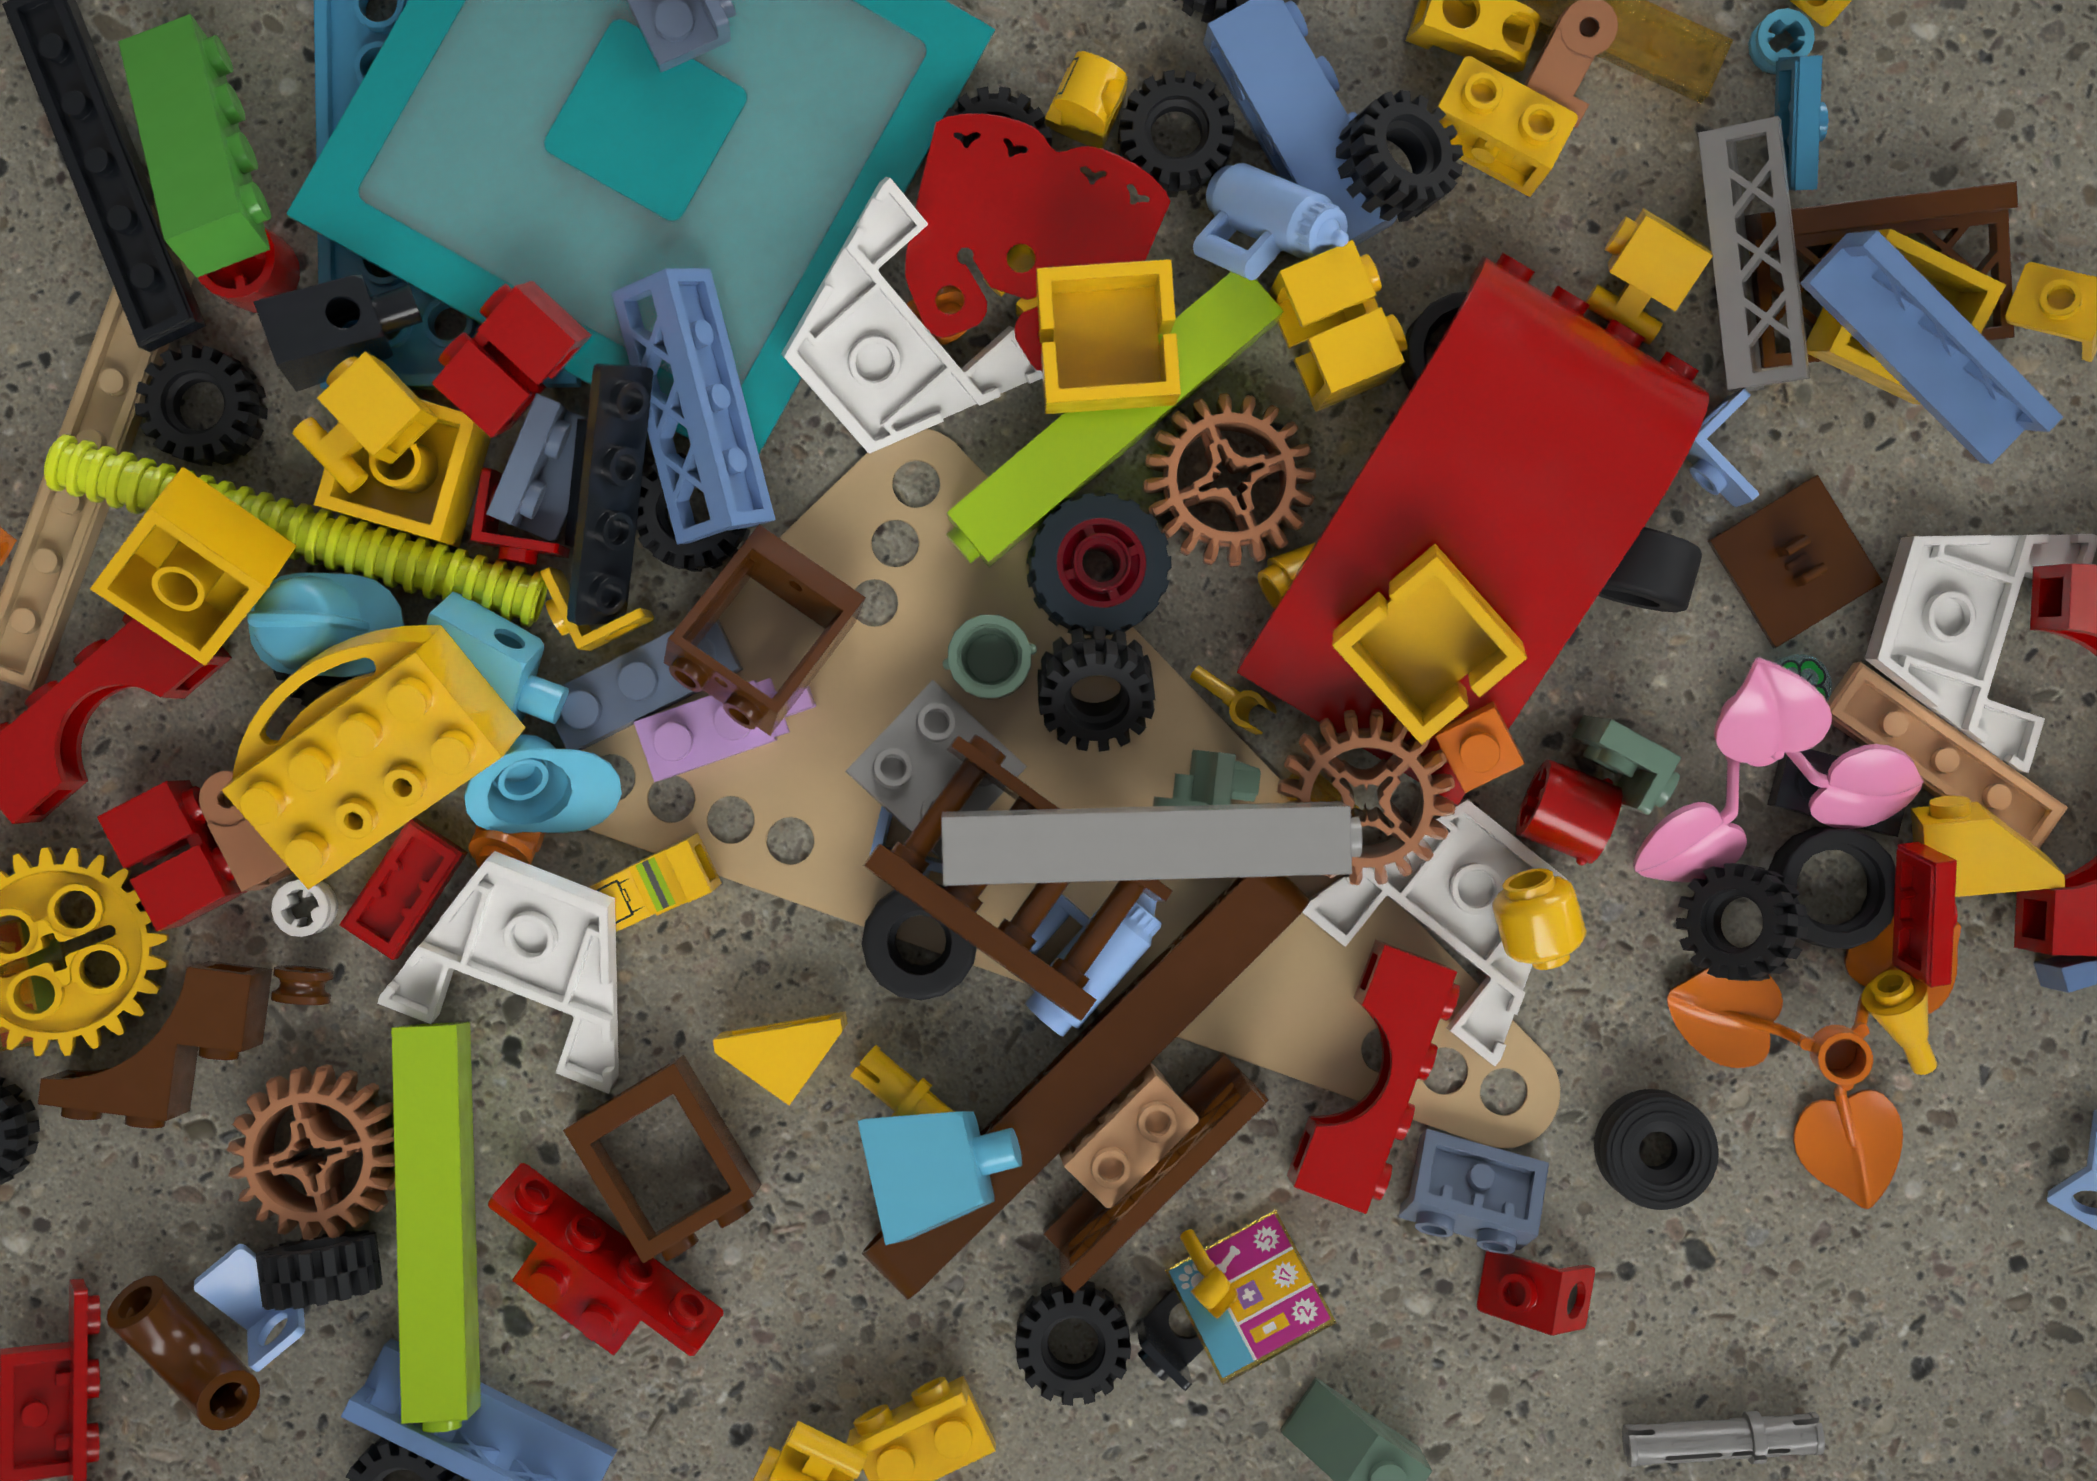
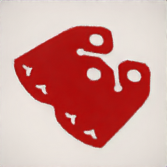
[905,113,1171,371]

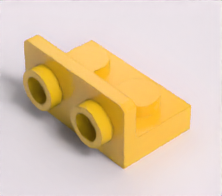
[1435,56,1578,197]
[846,1375,996,1481]

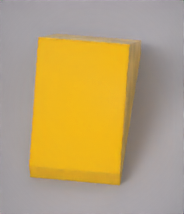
[713,1011,848,1106]

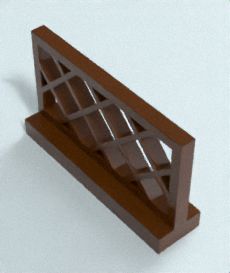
[1744,181,2018,368]
[1043,1052,1269,1293]

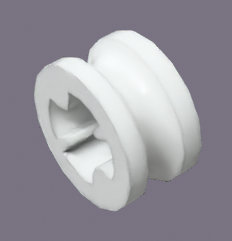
[271,880,338,937]

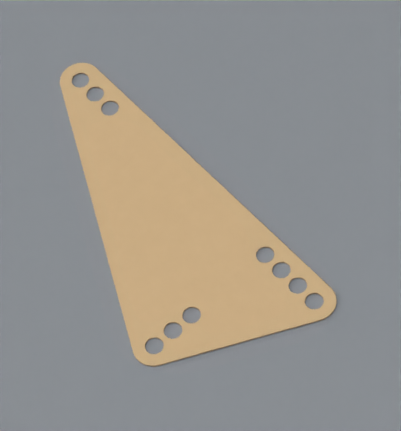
[563,428,1560,1149]

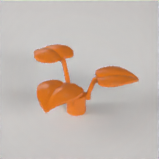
[1667,916,1961,1209]

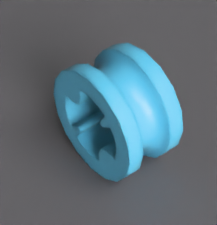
[1748,8,1815,74]

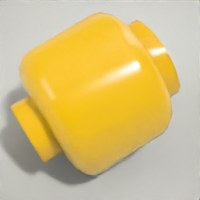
[1492,868,1586,970]

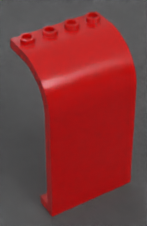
[1237,252,1709,805]

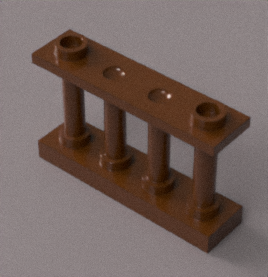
[862,734,1173,1021]

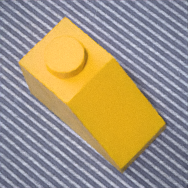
[1911,796,2065,897]

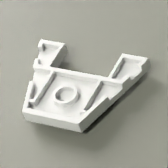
[781,177,1043,454]
[1864,534,2097,773]
[1302,799,1567,1066]
[377,851,619,1094]

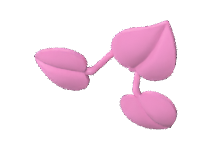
[1633,658,1924,882]

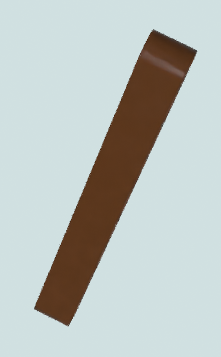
[862,876,1310,1300]

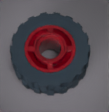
[1026,493,1172,638]

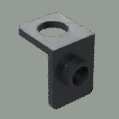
[1136,1285,1206,1391]

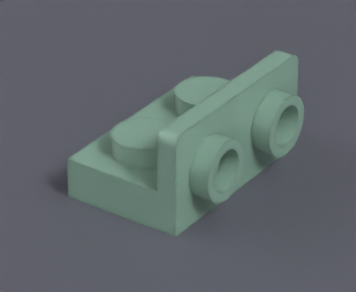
[1572,715,1682,815]

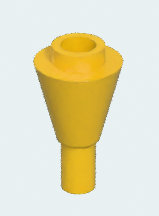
[1861,970,1937,1075]

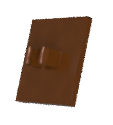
[1708,475,1883,648]

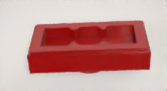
[339,818,468,960]
[1892,841,1958,988]

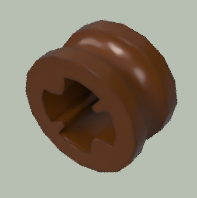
[271,965,334,1005]

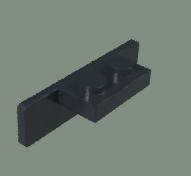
[565,363,653,625]

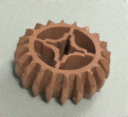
[1143,393,1316,567]
[1278,709,1455,885]
[226,1064,395,1240]

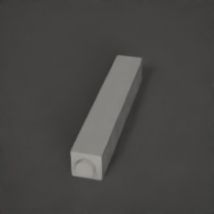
[942,801,1362,886]

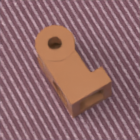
[1524,0,1618,128]
[199,770,293,892]

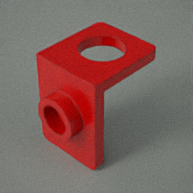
[470,467,570,565]
[1477,1251,1595,1336]

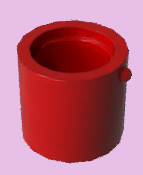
[197,227,300,313]
[1516,759,1623,866]

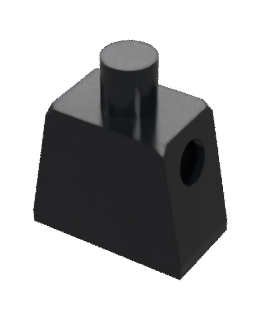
[253,275,423,392]

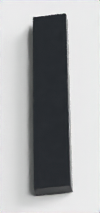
[2,0,206,352]

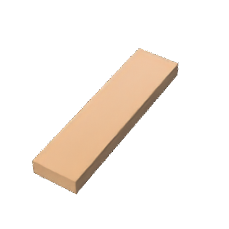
[1827,662,2068,849]

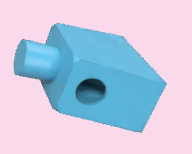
[426,591,569,724]
[858,1111,1022,1245]

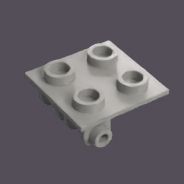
[845,680,1027,860]

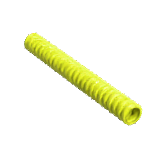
[44,434,548,627]

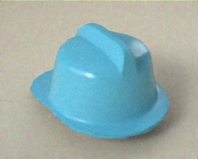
[247,572,404,677]
[464,734,622,833]

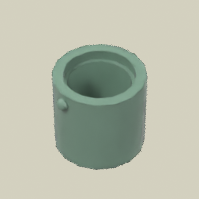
[942,615,1037,700]

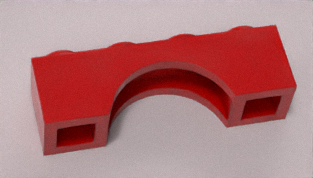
[0,614,232,824]
[1287,939,1460,1214]

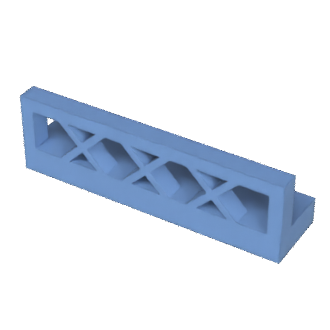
[1800,230,2063,464]
[611,268,776,545]
[341,1338,618,1481]

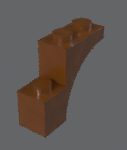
[38,961,273,1129]

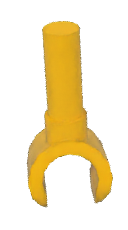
[1190,665,1277,735]
[1180,1229,1238,1319]

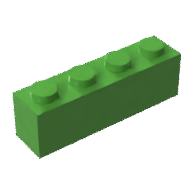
[118,14,271,278]

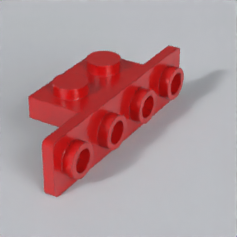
[488,1163,724,1356]
[0,1278,101,1481]

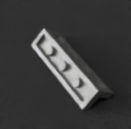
[1698,116,1810,392]

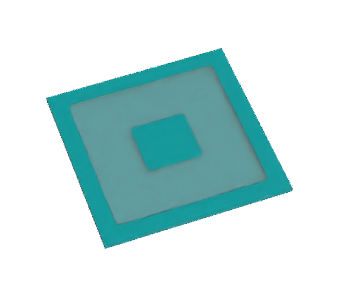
[286,0,995,455]

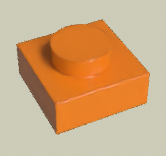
[1435,702,1525,793]

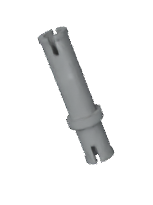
[1622,1411,1825,1467]

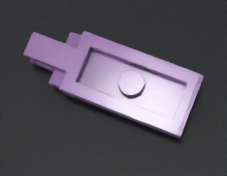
[634,678,816,782]

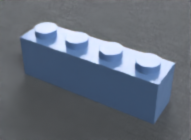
[1203,0,1397,246]

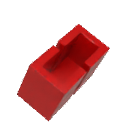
[431,281,592,438]
[97,780,248,932]

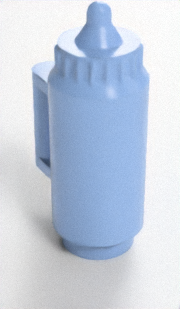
[1193,163,1349,280]
[1025,893,1162,1037]

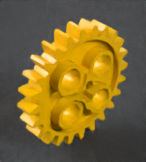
[0,847,169,1057]

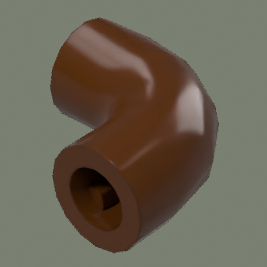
[106,1275,260,1431]

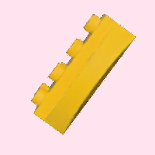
[221,625,526,890]

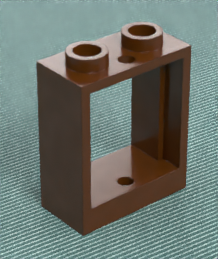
[663,524,866,736]
[563,1055,762,1263]

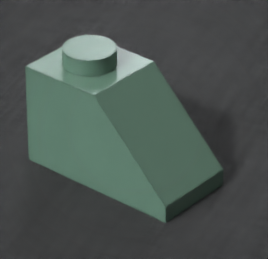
[1280,1377,1432,1481]

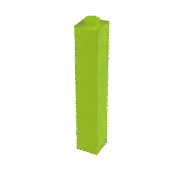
[946,272,1284,568]
[391,1022,481,1433]

